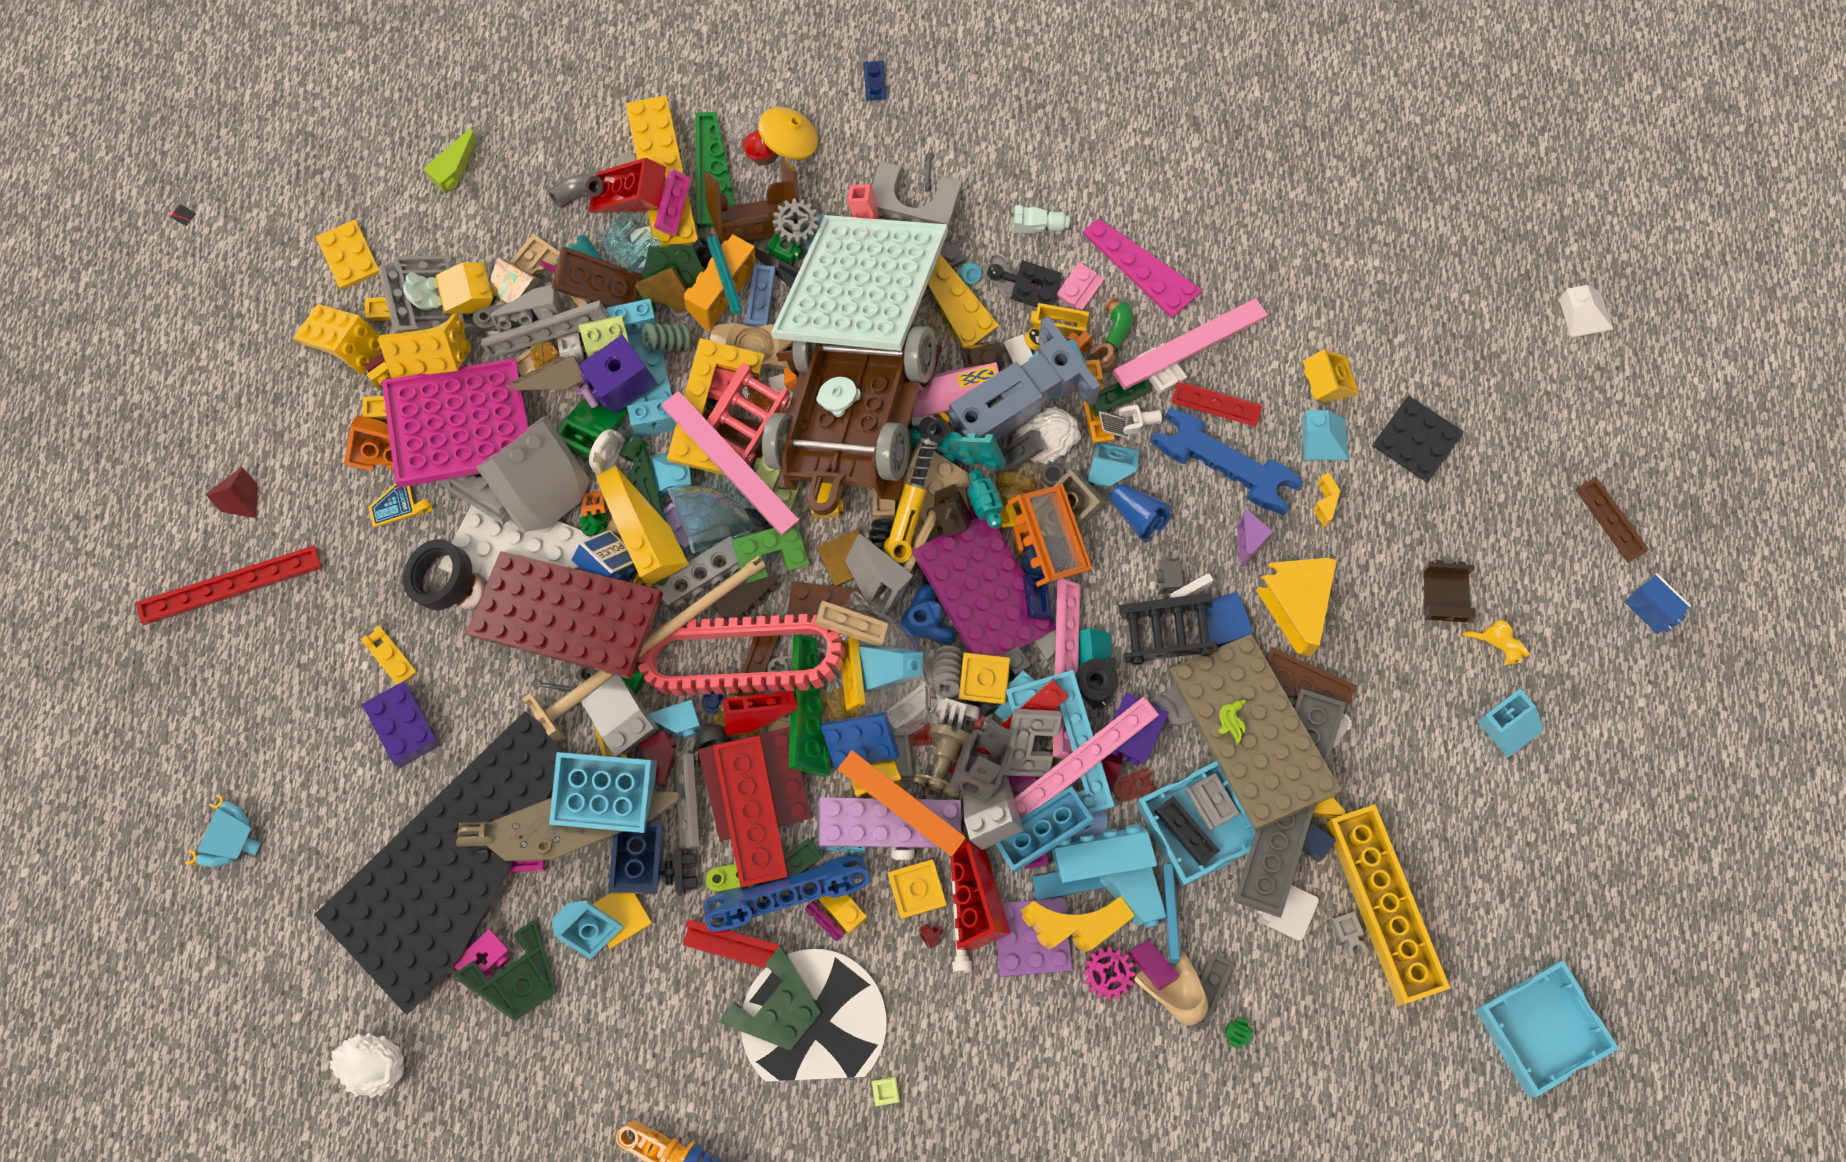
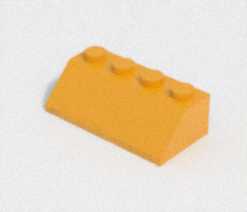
[684,234,756,332]

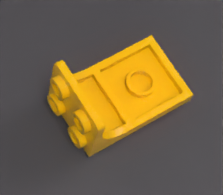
[293,304,381,374]
[378,314,471,378]

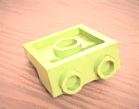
[754,456,803,511]

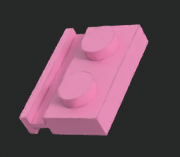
[1056,262,1105,311]

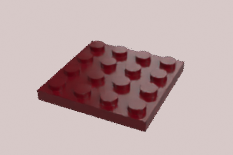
[698,727,812,841]

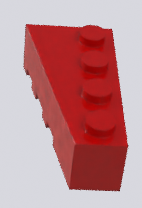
[950,841,1011,951]

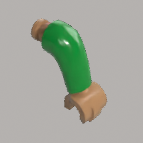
[1090,297,1134,373]

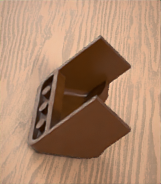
[704,161,798,242]

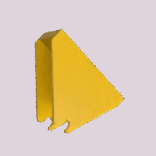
[1256,558,1336,657]

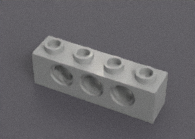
[653,536,740,611]

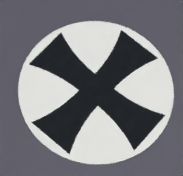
[741,949,887,1081]

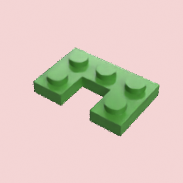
[732,524,809,583]

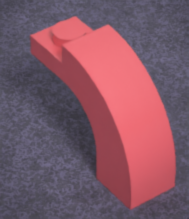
[847,184,879,219]

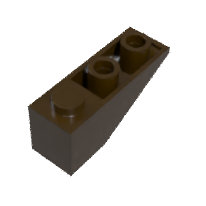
[710,574,781,624]

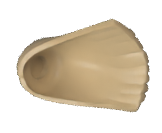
[1134,951,1208,1025]

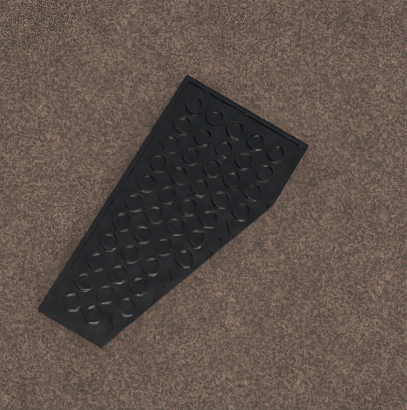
[314,711,568,1015]

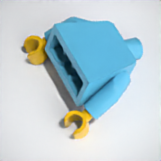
[185,795,261,867]

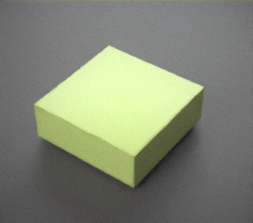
[872,1077,900,1106]

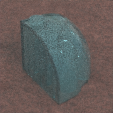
[666,485,755,554]

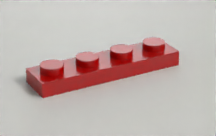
[1171,380,1263,427]

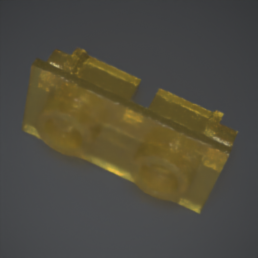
[531,342,555,369]

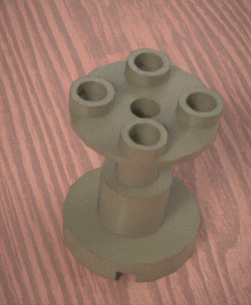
[912,723,971,797]

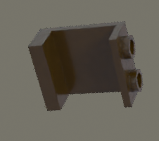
[1423,560,1476,623]

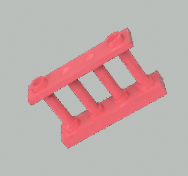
[707,362,791,466]

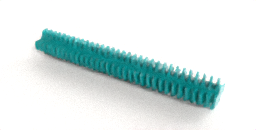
[707,236,743,315]

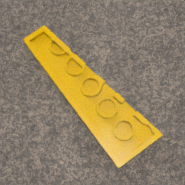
[927,253,999,347]

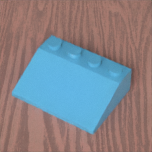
[549,752,657,833]

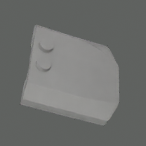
[378,255,481,337]
[476,416,590,532]

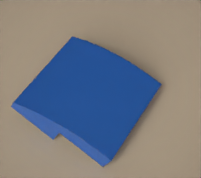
[1196,592,1254,647]

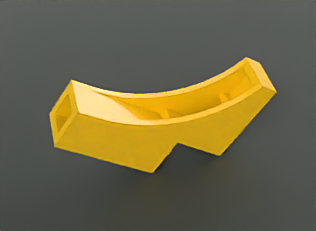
[1020,896,1135,952]

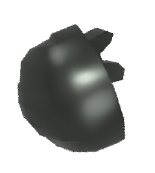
[692,723,731,763]

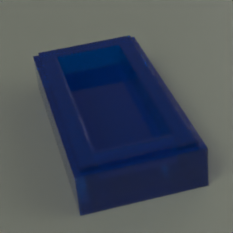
[1023,573,1052,621]

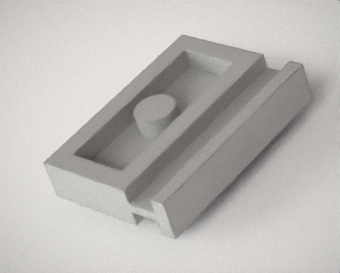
[1185,773,1240,831]

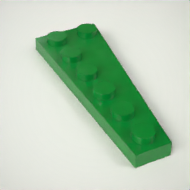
[695,112,736,228]
[789,634,830,777]

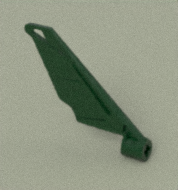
[619,434,670,586]

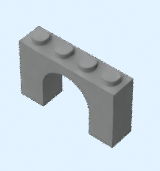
[872,161,962,231]

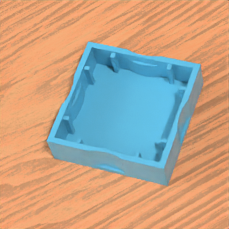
[1136,761,1256,888]
[1474,960,1619,1098]

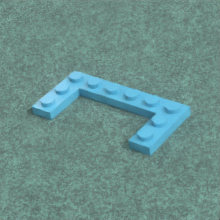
[1006,670,1115,813]

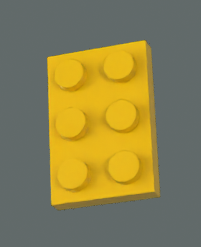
[316,220,379,290]

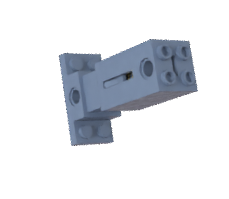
[948,316,1100,441]

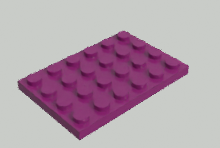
[912,518,1056,657]

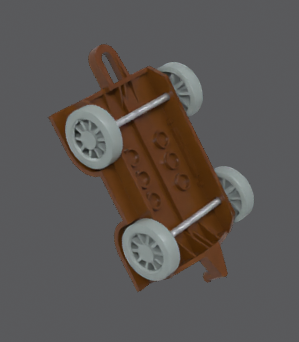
[762,326,942,515]

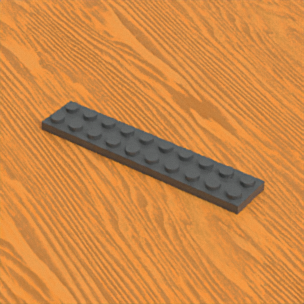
[1234,689,1346,918]

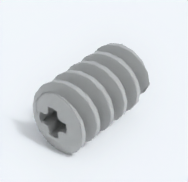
[931,646,963,698]

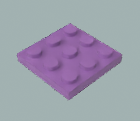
[996,898,1072,977]

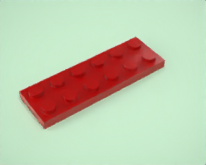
[713,736,788,887]

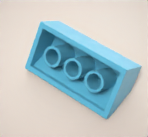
[1052,824,1157,883]

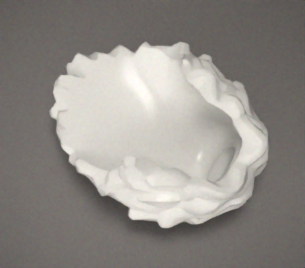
[1011,407,1081,464]
[330,1032,404,1098]

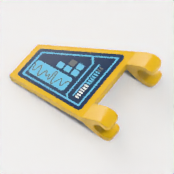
[369,483,433,527]

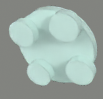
[403,272,442,310]
[817,377,861,417]

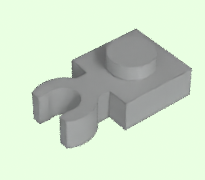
[1330,911,1367,958]

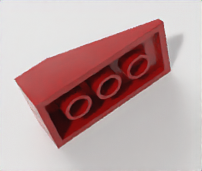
[589,157,666,213]

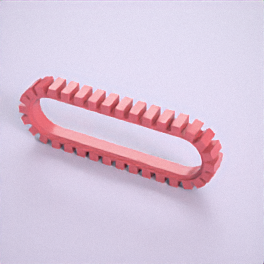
[638,614,846,696]

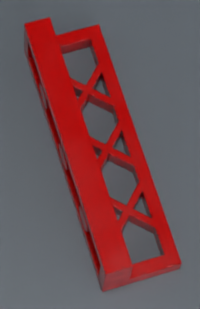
[683,919,780,969]

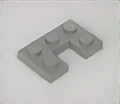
[1004,709,1062,776]

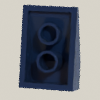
[608,822,666,894]

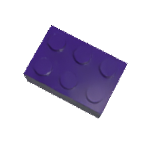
[362,681,441,769]

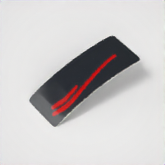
[166,202,197,226]

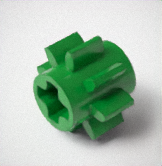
[578,510,608,537]
[1224,1017,1253,1049]

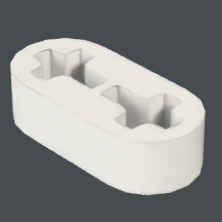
[936,699,980,722]

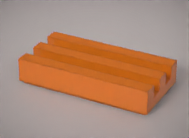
[581,491,607,516]

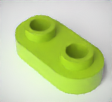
[706,864,749,892]

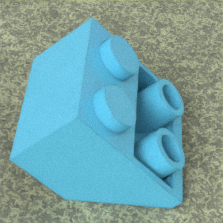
[1477,688,1544,758]

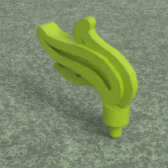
[1218,699,1246,746]

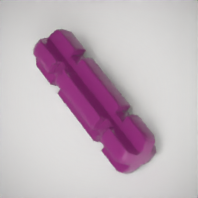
[805,901,845,941]

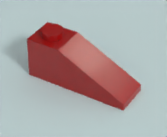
[723,691,797,735]

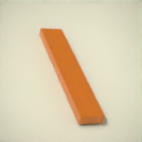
[837,750,966,857]

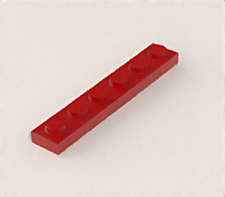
[948,678,1069,776]

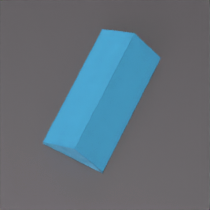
[996,786,1095,873]

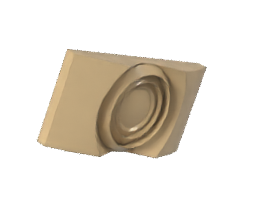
[710,323,793,370]

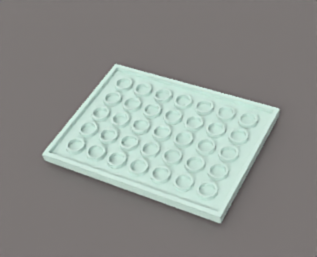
[771,215,948,351]

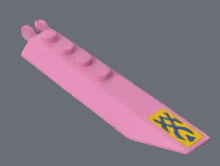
[912,362,999,418]

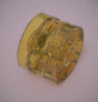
[996,472,1037,515]

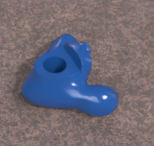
[899,584,956,645]

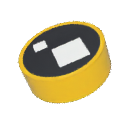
[1024,328,1040,351]

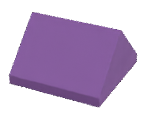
[1237,510,1273,567]

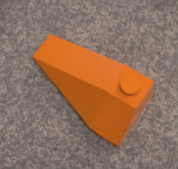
[344,415,394,470]

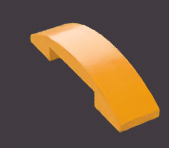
[1083,359,1115,444]

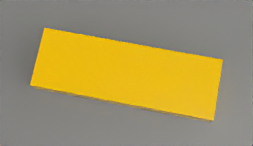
[840,637,865,711]

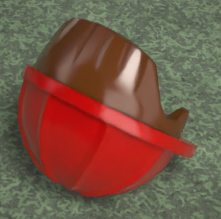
[743,130,778,166]

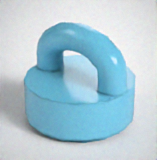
[958,262,982,285]

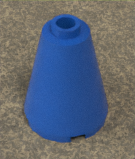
[1110,484,1173,542]

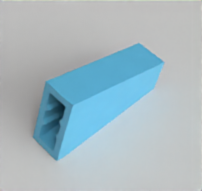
[859,645,923,692]

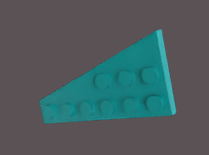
[910,430,1006,470]

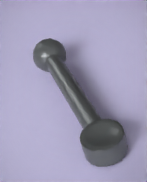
[925,152,934,192]
[532,679,577,692]

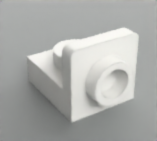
[557,332,585,366]

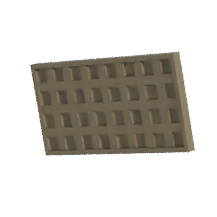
[1168,634,1341,831]

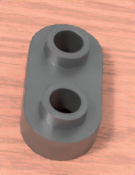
[473,303,508,332]

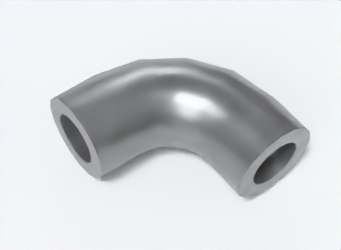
[547,174,603,208]

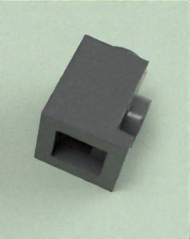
[1156,558,1183,594]
[1002,646,1031,683]

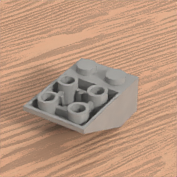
[490,285,567,333]
[845,533,913,616]

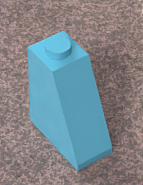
[1099,867,1167,928]

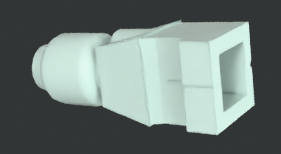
[1013,205,1070,234]

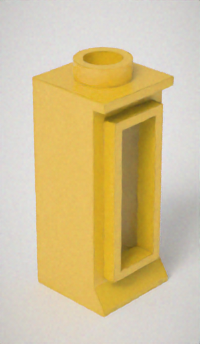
[1030,303,1089,337]

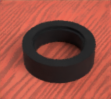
[403,539,472,610]

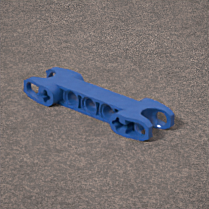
[1150,409,1304,515]
[703,855,870,931]

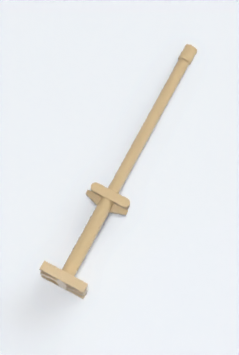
[522,556,766,743]

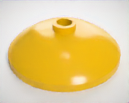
[758,107,818,160]

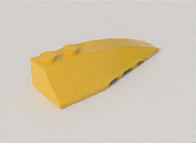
[596,465,689,586]

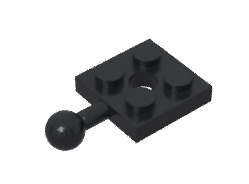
[987,260,1062,308]

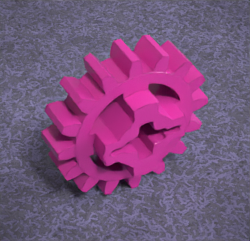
[1082,947,1136,1001]

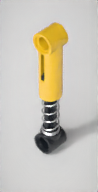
[883,416,948,563]

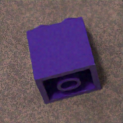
[1111,693,1169,767]

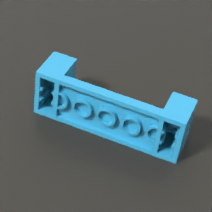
[607,299,676,438]

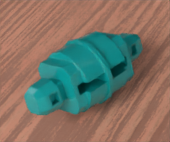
[967,469,1004,529]

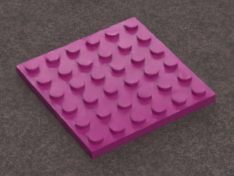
[382,358,528,488]

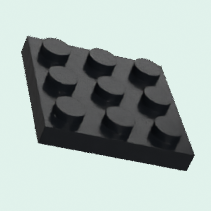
[1372,395,1464,483]

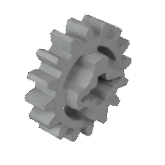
[773,198,819,246]

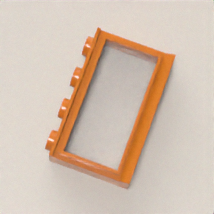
[1008,483,1092,587]

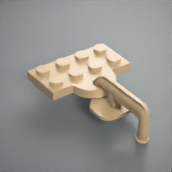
[901,443,971,573]

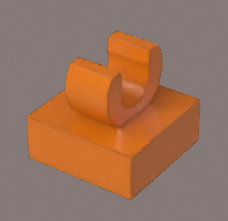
[1067,331,1092,355]

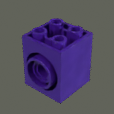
[579,334,658,414]

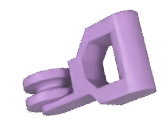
[574,380,599,408]

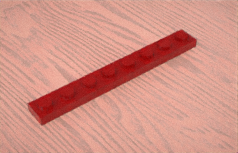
[136,545,322,625]

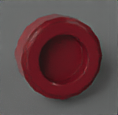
[919,924,944,949]

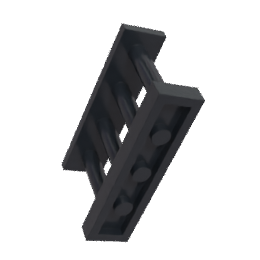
[1119,593,1219,665]

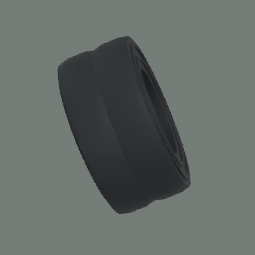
[1075,659,1118,702]

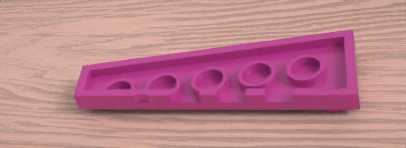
[1083,218,1203,319]

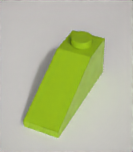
[423,129,477,194]

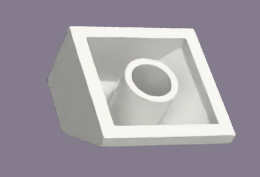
[1559,285,1613,337]

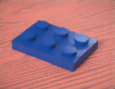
[821,712,900,768]

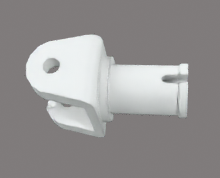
[1119,405,1162,435]

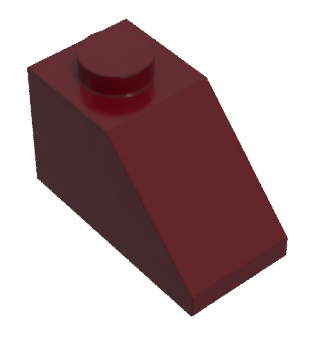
[638,731,677,788]

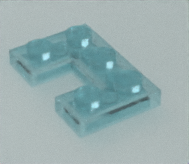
[596,212,661,273]

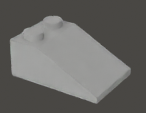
[581,675,659,757]
[963,774,1024,850]

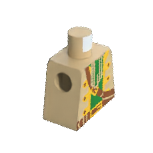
[489,258,540,306]

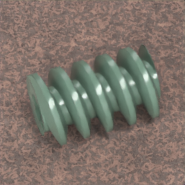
[641,323,690,352]

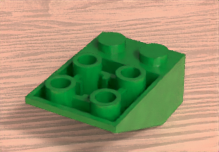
[557,397,628,461]

